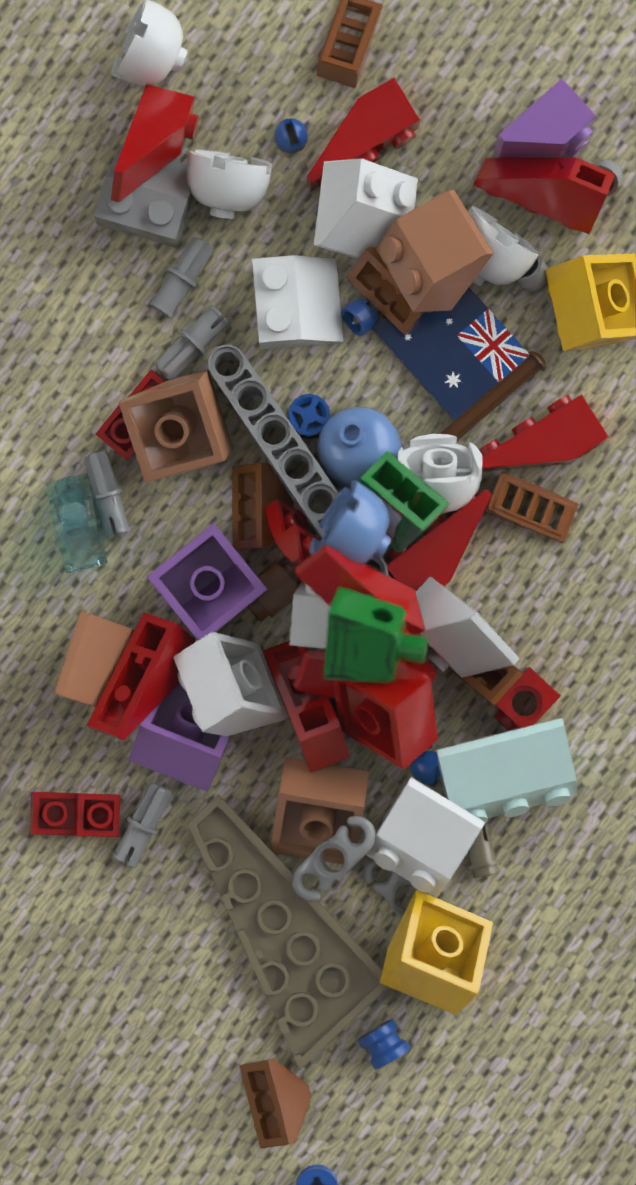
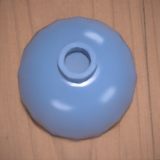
[317,406,402,490]
[309,480,391,564]

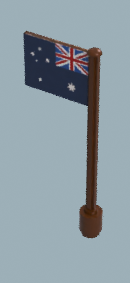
[247,287,546,622]

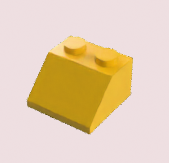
[545,254,636,351]
[380,890,493,1015]

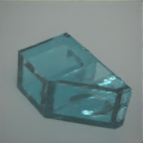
[46,473,108,573]

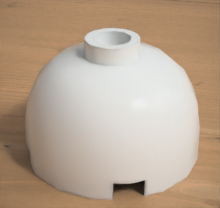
[111,0,187,86]
[187,149,273,219]
[468,206,539,286]
[398,434,482,514]

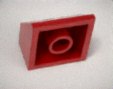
[333,661,438,770]

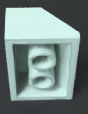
[437,718,577,823]

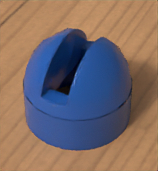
[274,118,308,153]
[341,298,378,336]
[410,751,440,787]

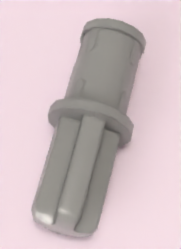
[149,237,213,319]
[155,305,230,380]
[84,451,131,537]
[112,783,172,868]

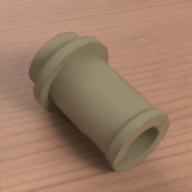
[467,823,501,878]

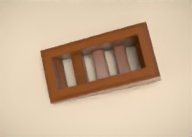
[317,0,383,88]
[485,471,579,543]

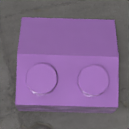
[493,79,596,158]
[147,523,268,640]
[129,683,231,792]

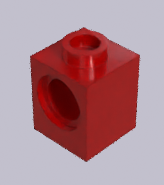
[493,667,561,731]

